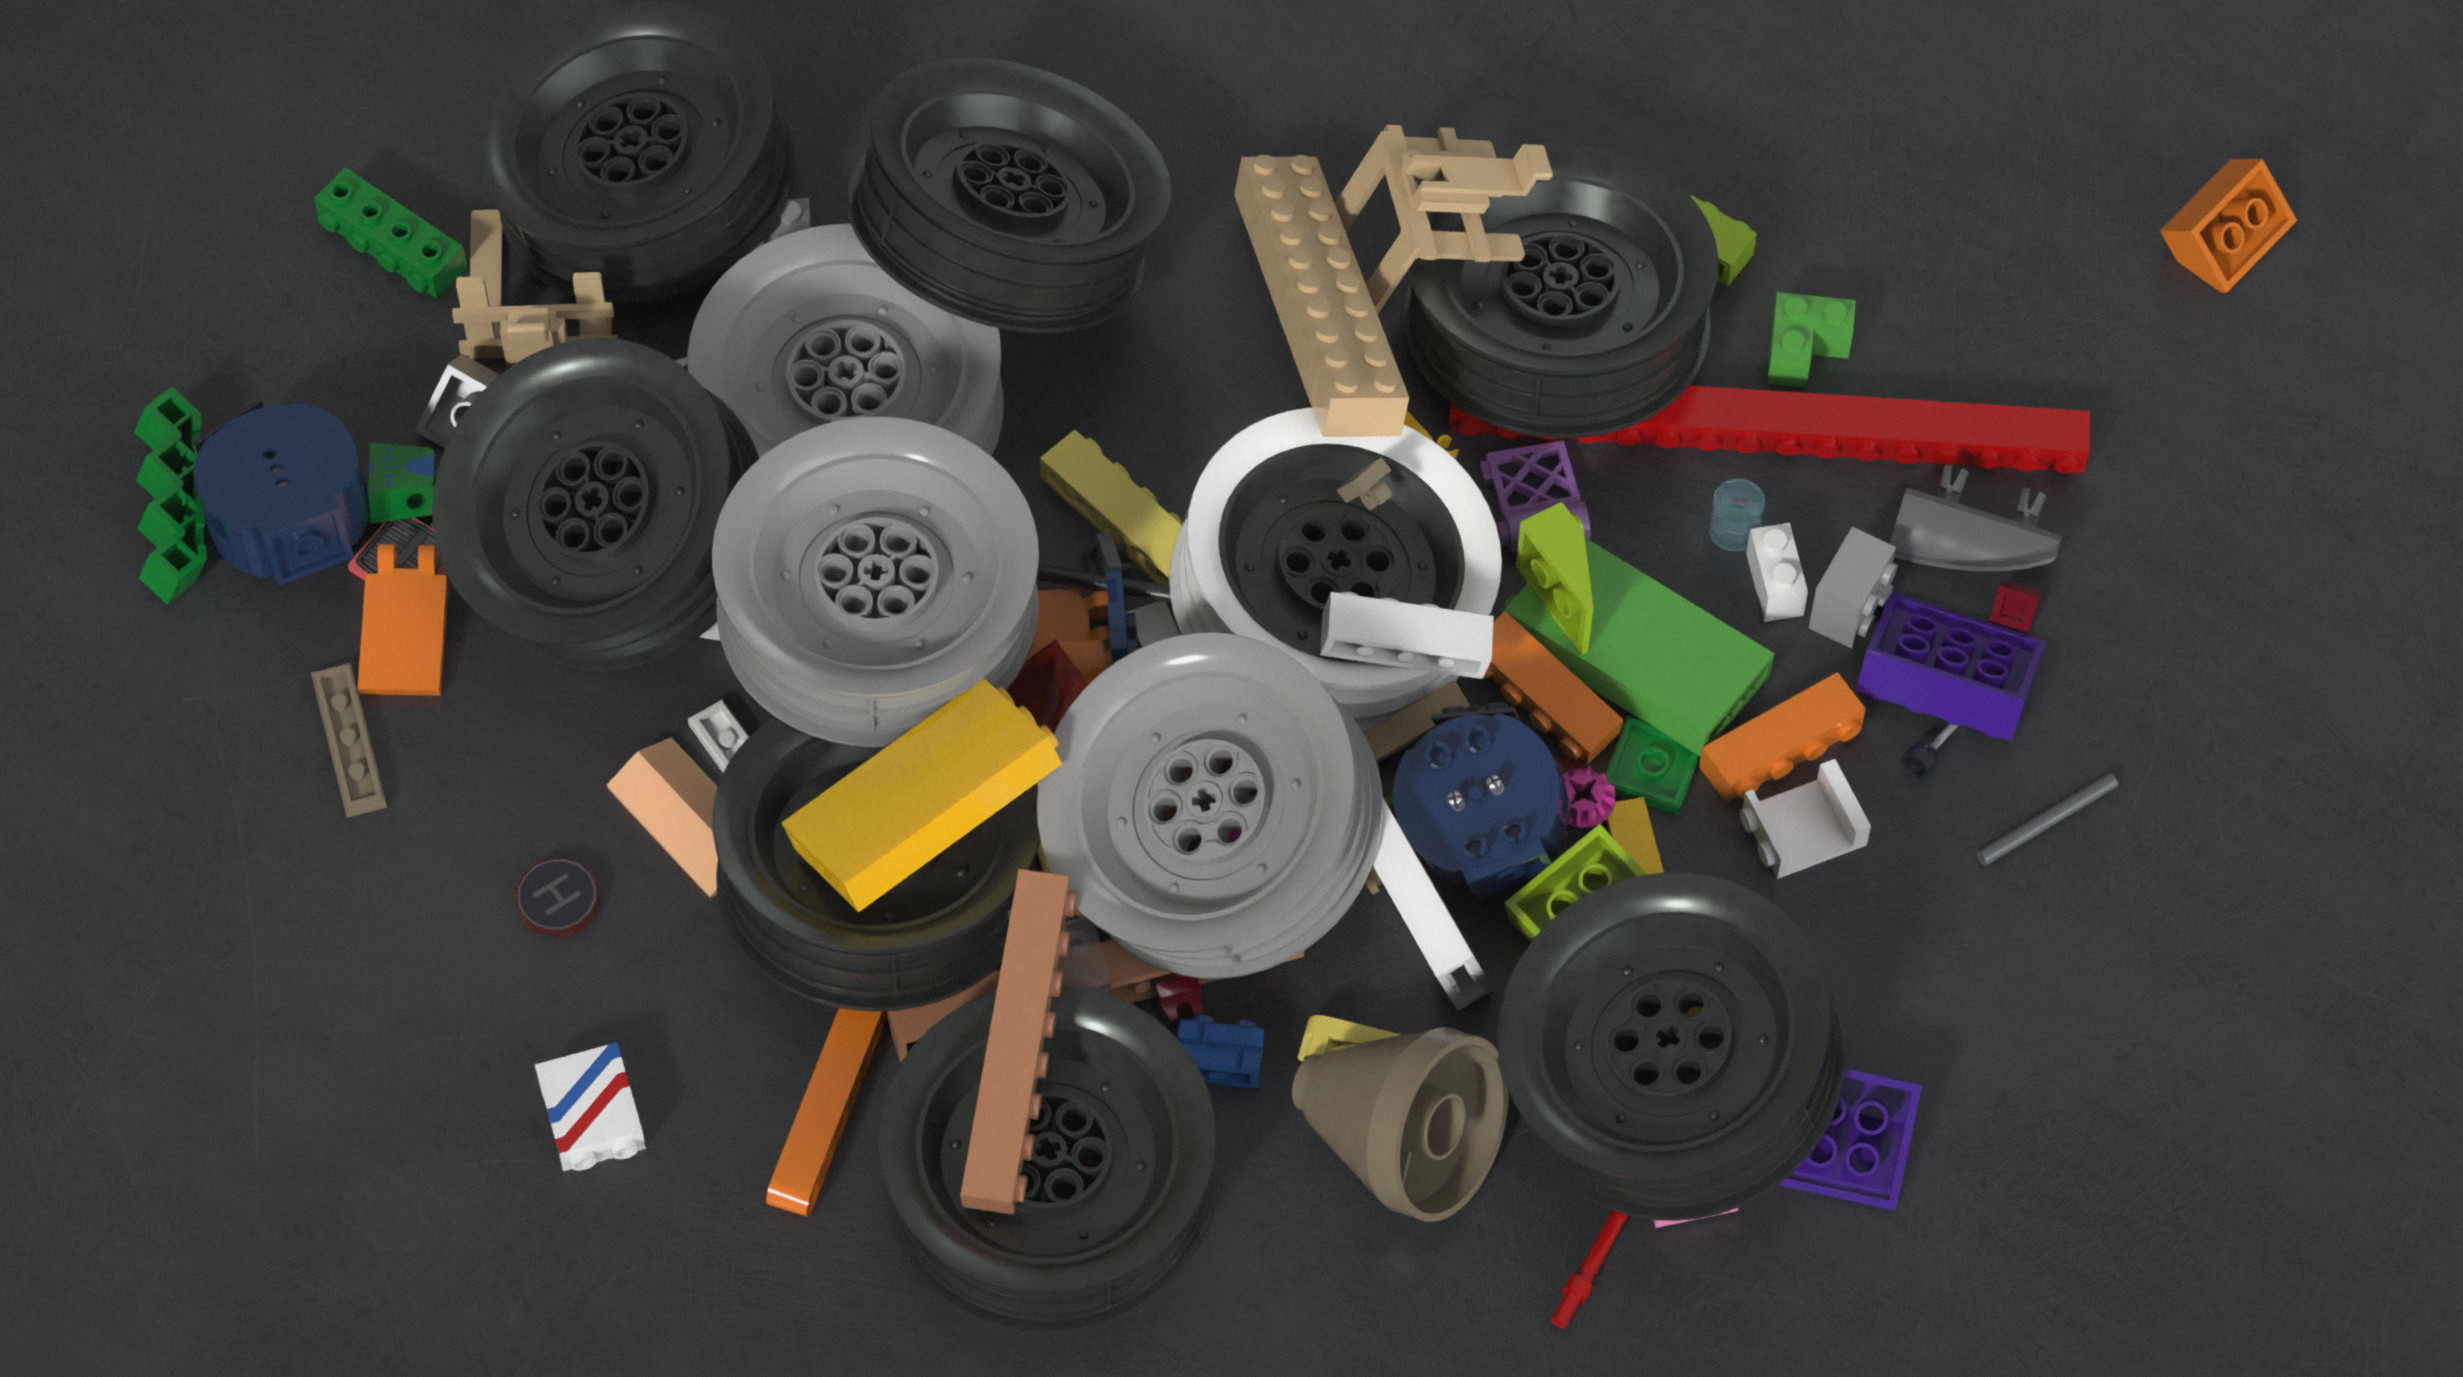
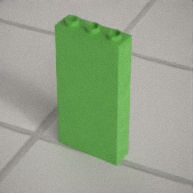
[1501,537,1775,756]

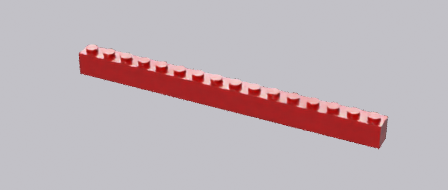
[1449,386,2090,474]

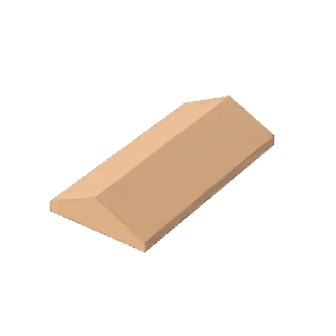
[607,737,718,898]

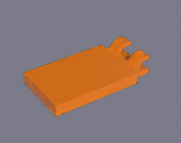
[357,544,449,696]
[1021,588,1111,670]

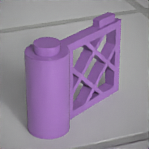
[1480,440,1591,553]

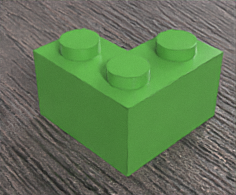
[1767,292,1856,388]

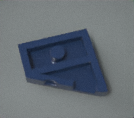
[1105,568,1138,664]

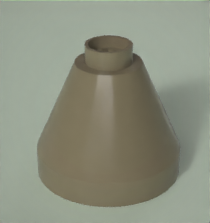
[1292,1027,1509,1222]

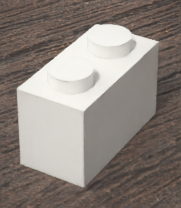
[1746,523,1808,622]

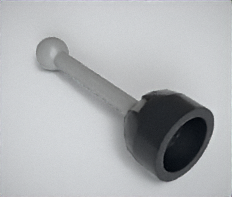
[1902,723,1958,779]

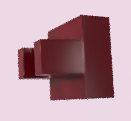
[1990,579,2041,632]
[1156,976,1203,1028]

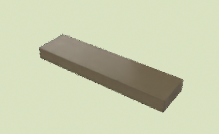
[311,662,387,818]

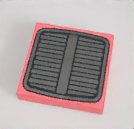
[348,518,446,581]

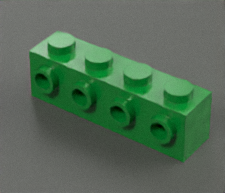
[314,167,468,299]

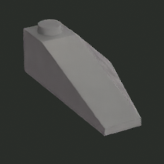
[415,353,500,448]

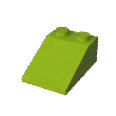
[1516,502,1594,655]

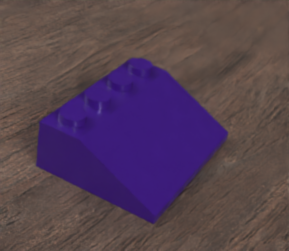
[1855,592,2047,741]
[1779,1067,1922,1211]

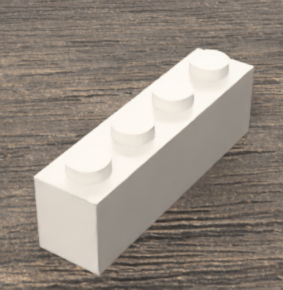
[1320,592,1494,679]

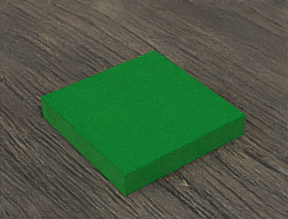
[1605,716,1700,815]

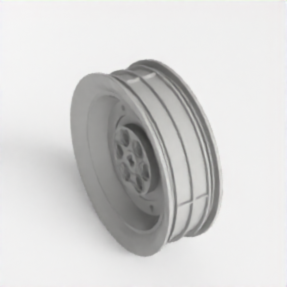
[687,224,1004,458]
[712,416,1039,747]
[1037,632,1383,979]

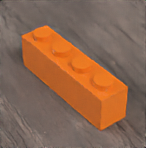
[1484,611,1623,766]
[1699,672,1866,804]

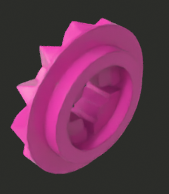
[1562,765,1615,828]

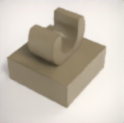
[1337,457,1392,510]

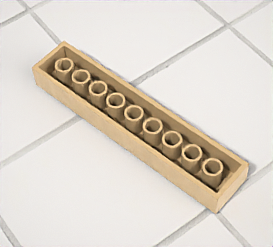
[1234,155,1409,437]

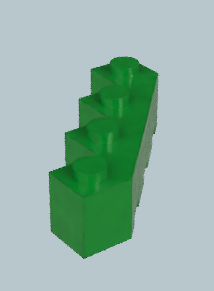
[134,387,207,605]

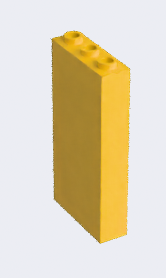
[781,679,1062,912]

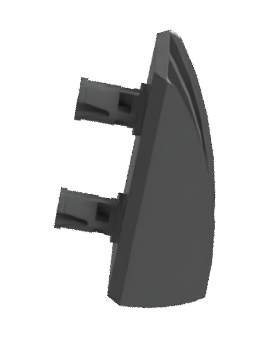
[1889,465,2062,572]

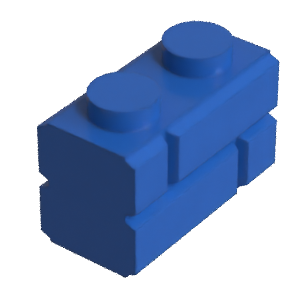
[1178,1015,1265,1089]

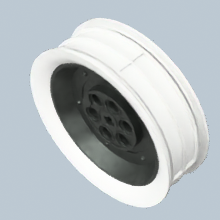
[1169,407,1502,733]

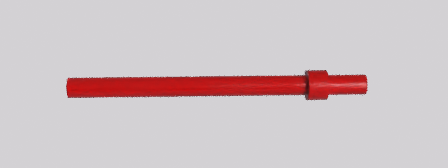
[1550,1211,1628,1329]

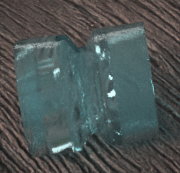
[1709,478,1765,552]

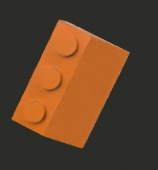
[2160,159,2297,293]

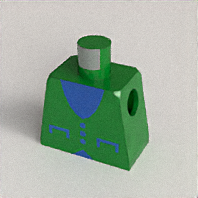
[368,443,438,523]

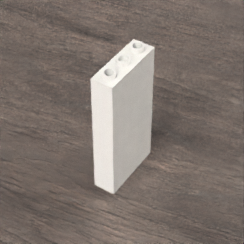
[1373,797,1494,1011]

